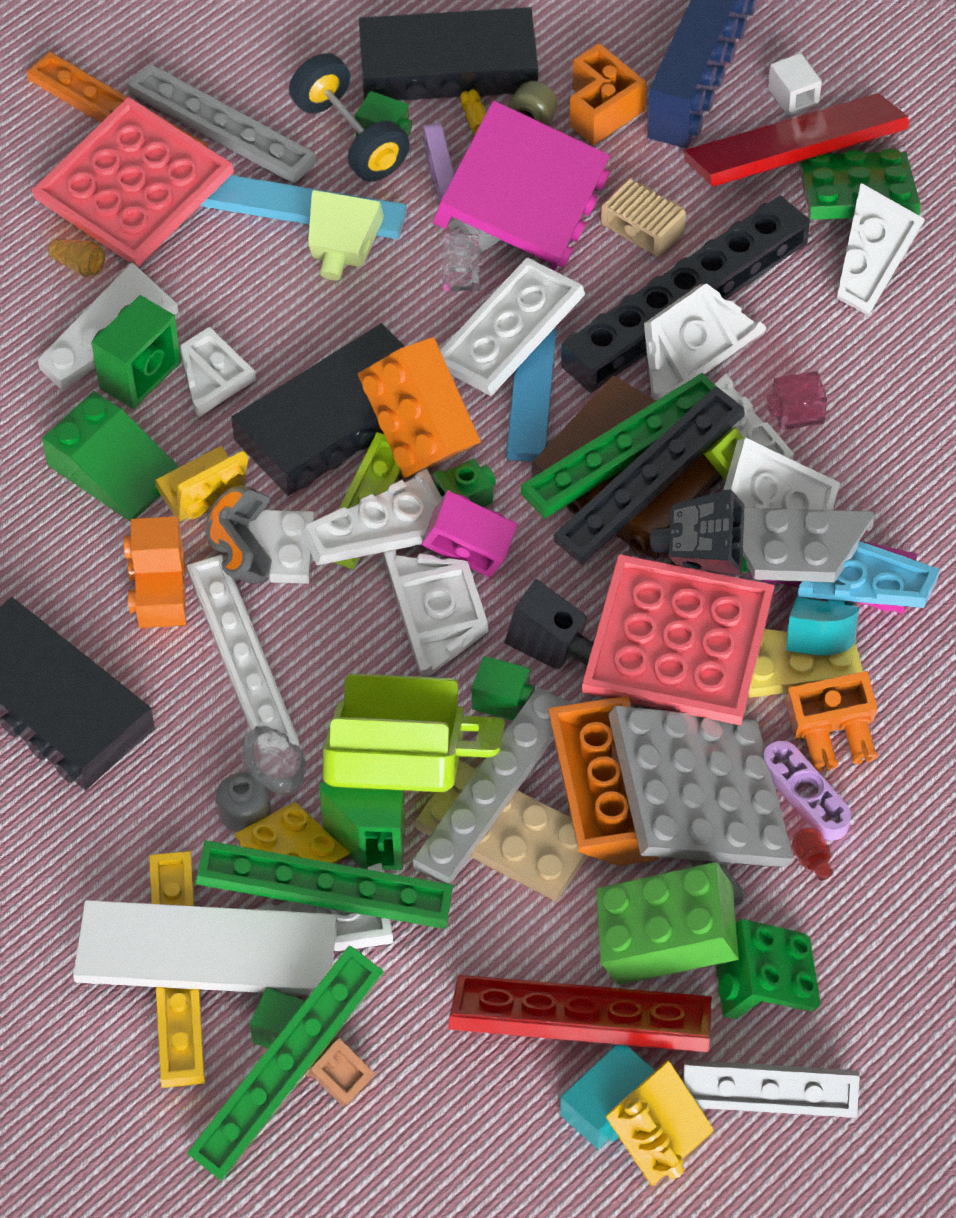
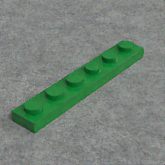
[521,373,716,519]
[196,840,453,929]
[187,945,384,1181]

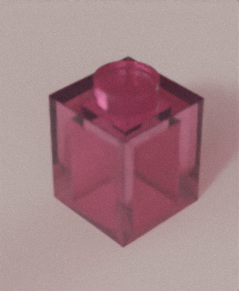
[767,371,827,431]

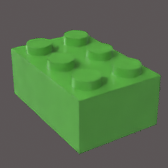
[596,862,739,985]

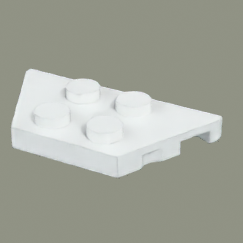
[644,284,767,400]
[383,550,488,677]

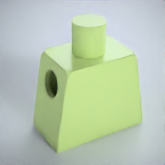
[308,190,384,281]

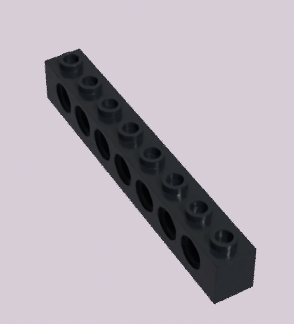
[561,195,810,393]

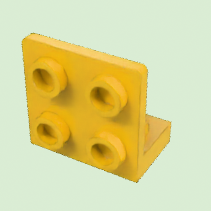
[155,445,248,522]

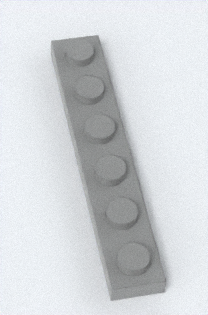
[127,63,316,184]
[413,687,573,884]

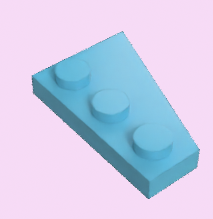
[798,541,940,608]

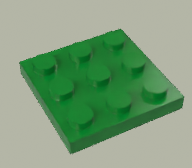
[799,149,921,220]

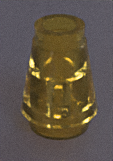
[49,238,105,277]

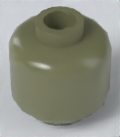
[507,81,558,126]

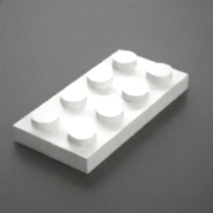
[440,258,585,396]

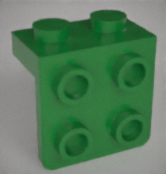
[716,918,821,1019]

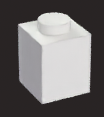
[768,53,822,117]

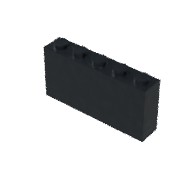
[359,7,538,101]
[231,323,405,496]
[0,597,155,790]

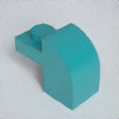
[786,597,860,656]

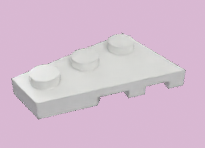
[837,183,925,316]
[723,438,840,510]

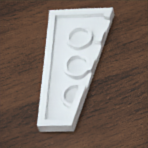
[38,262,179,390]

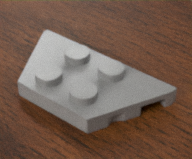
[743,507,874,582]

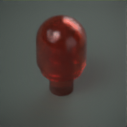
[792,827,833,880]

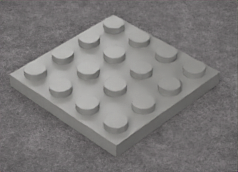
[608,706,794,867]

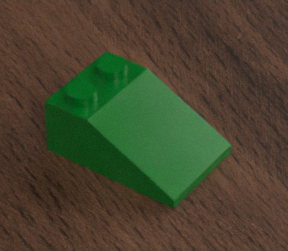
[42,391,179,522]

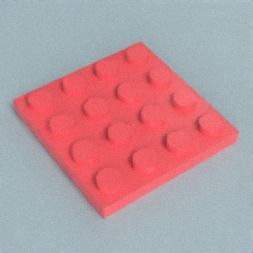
[31,97,234,267]
[582,554,775,725]

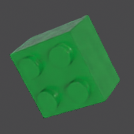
[91,295,181,410]

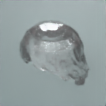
[241,725,307,795]

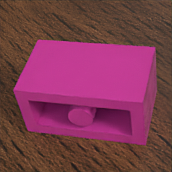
[421,491,517,578]

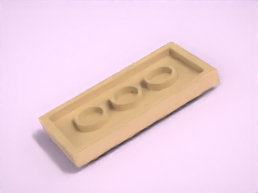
[415,761,589,902]

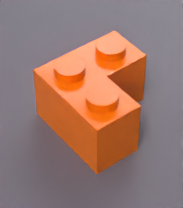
[570,43,647,146]
[124,516,186,628]

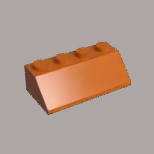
[548,696,660,866]

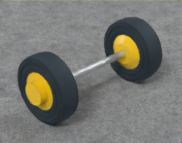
[289,53,410,182]

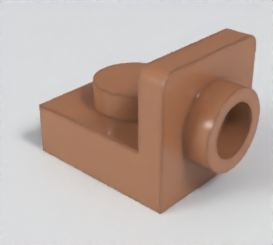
[305,1038,375,1106]

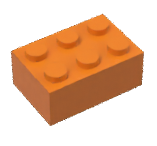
[358,337,481,479]

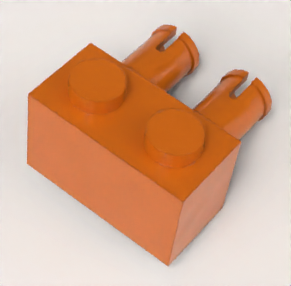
[785,671,878,772]

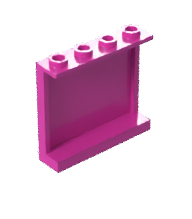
[433,100,611,271]

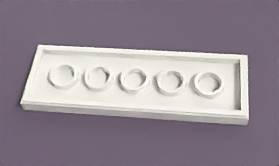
[73,900,337,995]

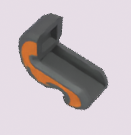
[205,485,272,584]

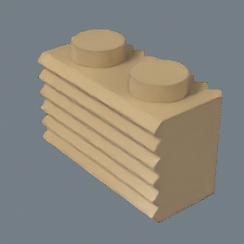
[601,178,686,258]

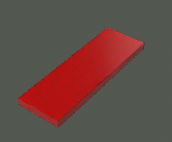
[684,93,909,187]
[449,975,712,1052]

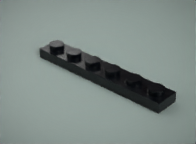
[554,386,745,565]

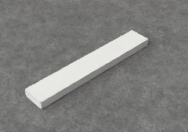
[187,553,299,758]

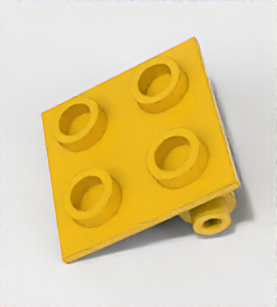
[234,802,350,864]
[605,1061,714,1186]

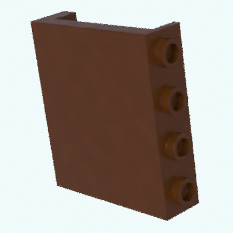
[532,375,722,560]

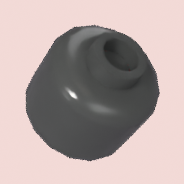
[216,772,271,832]

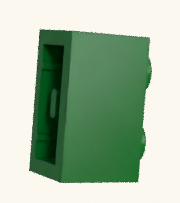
[319,782,406,870]

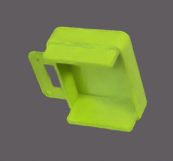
[322,673,505,792]

